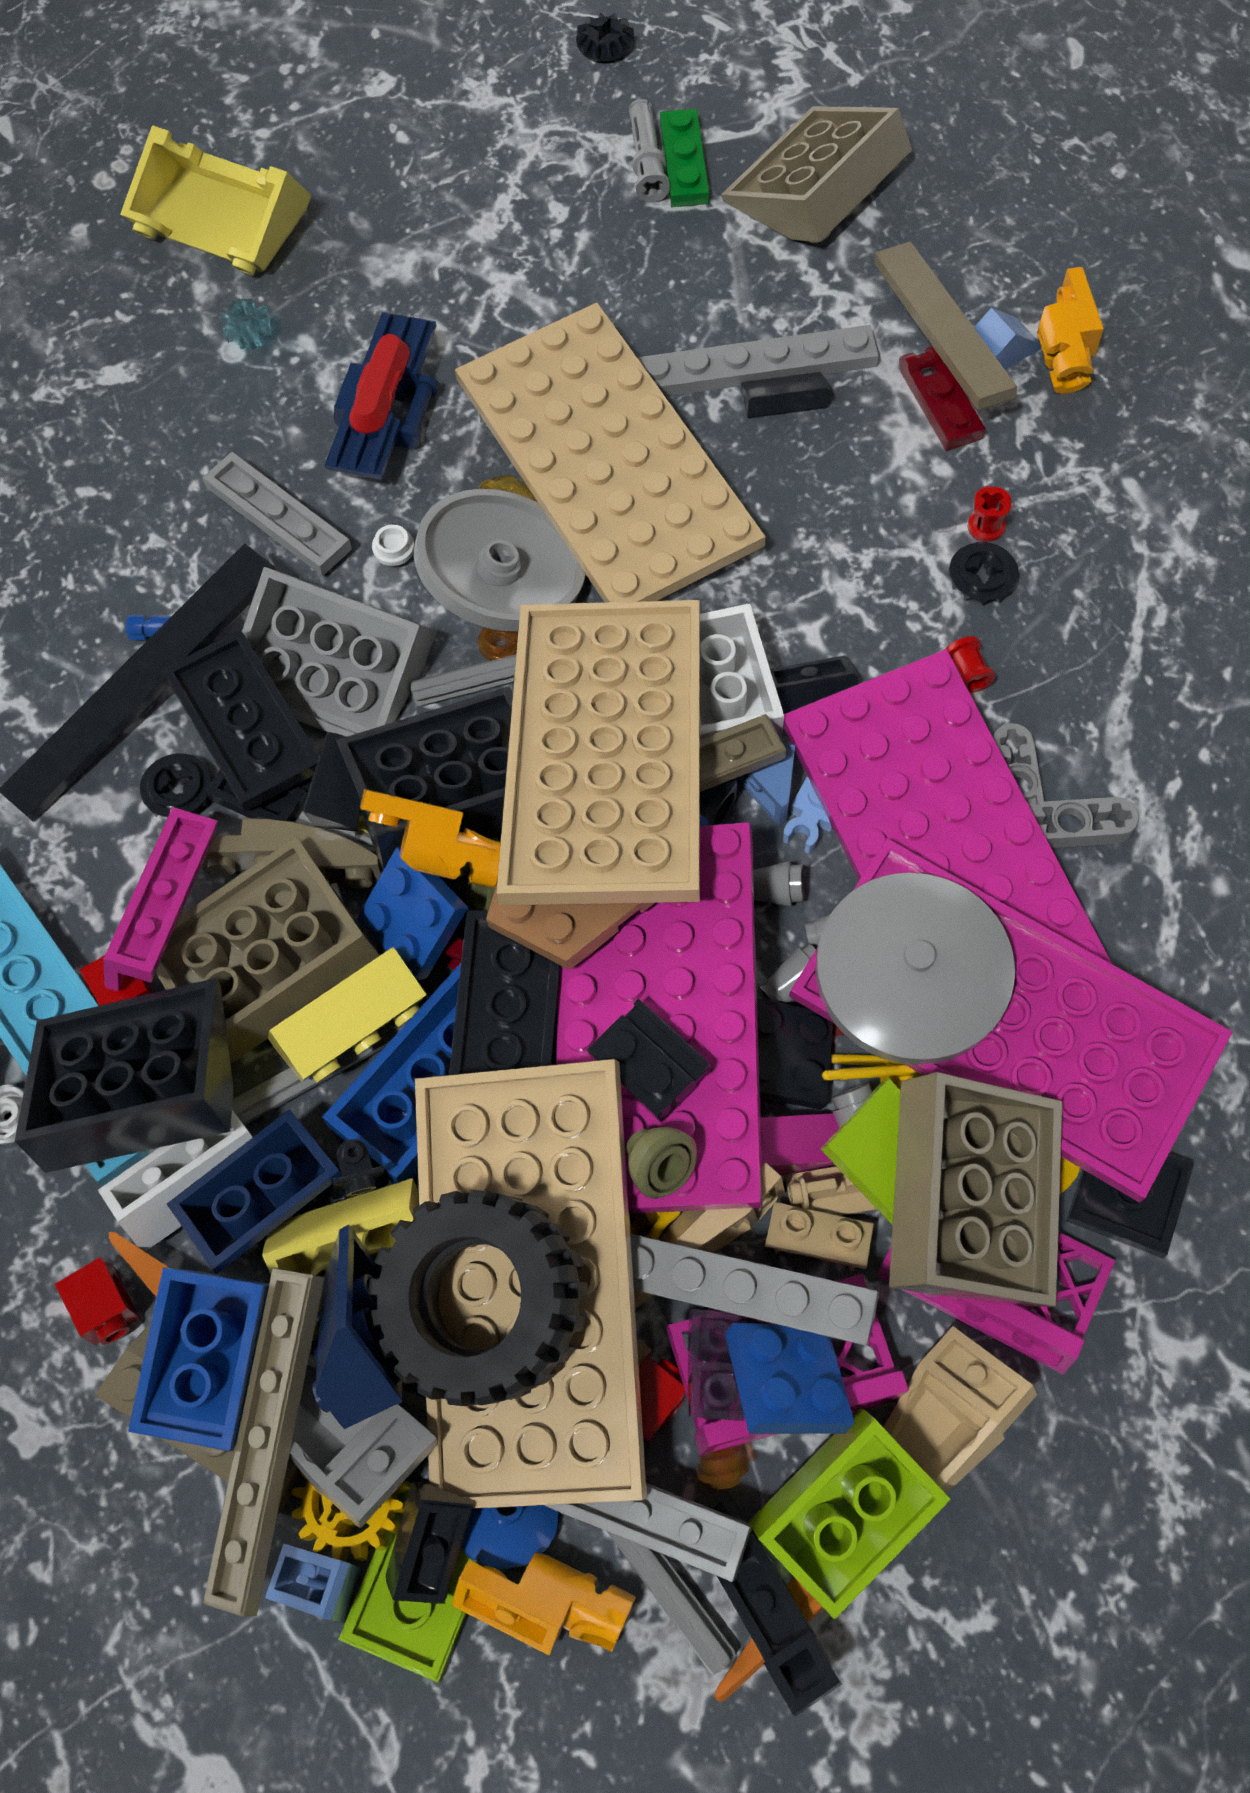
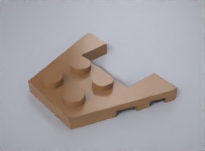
[486,886,654,970]

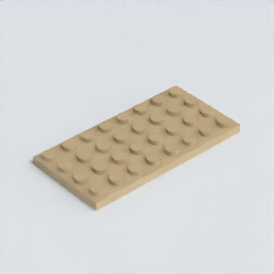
[455,302,766,602]
[497,600,700,905]
[415,1059,647,1508]

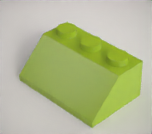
[748,1407,951,1620]

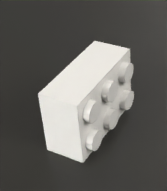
[700,604,784,741]

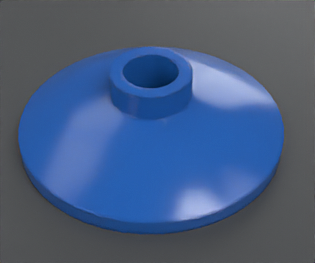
[461,1505,558,1571]

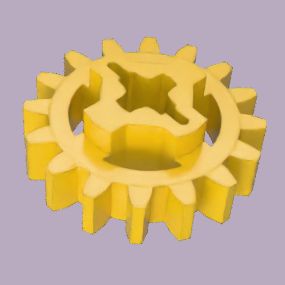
[291,1471,409,1562]

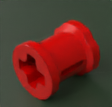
[967,486,1012,542]
[944,636,996,694]

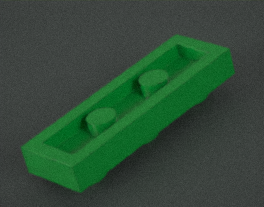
[660,108,709,208]

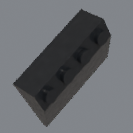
[336,686,513,870]
[14,978,234,1173]

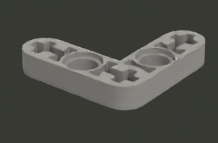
[993,723,1139,848]

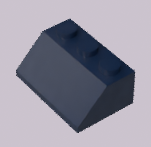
[167,1109,342,1275]
[312,1225,402,1429]

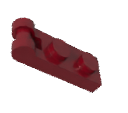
[899,346,986,452]

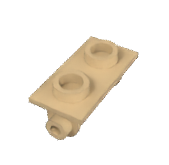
[784,1166,877,1216]
[765,1202,873,1271]

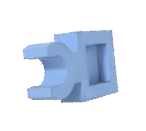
[783,776,833,854]

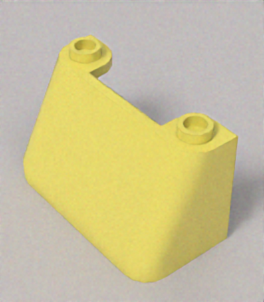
[120,125,311,276]

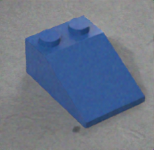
[128,1268,269,1451]

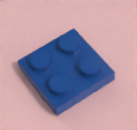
[357,847,468,981]
[725,1323,855,1434]

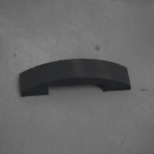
[700,1487,842,1717]

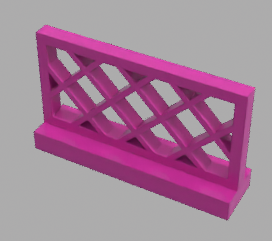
[877,1231,1116,1375]
[667,1274,909,1456]

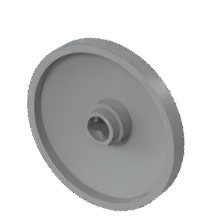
[414,489,585,632]
[815,873,1015,1065]

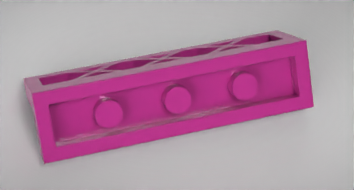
[103,807,218,992]

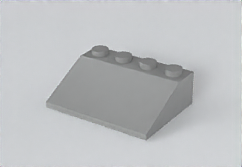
[242,567,437,736]

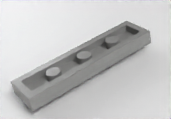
[202,452,352,576]

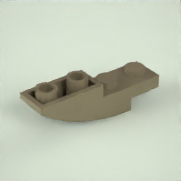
[202,818,383,889]

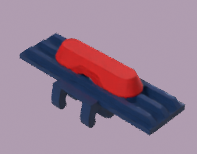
[325,312,439,480]

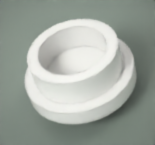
[372,525,414,566]

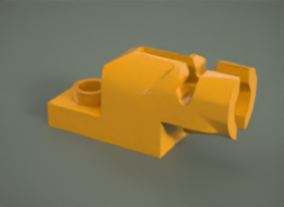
[1037,267,1104,394]
[360,789,501,888]
[451,1552,636,1656]

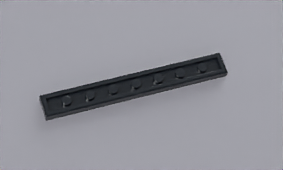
[0,543,277,822]

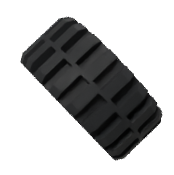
[368,1190,588,1406]

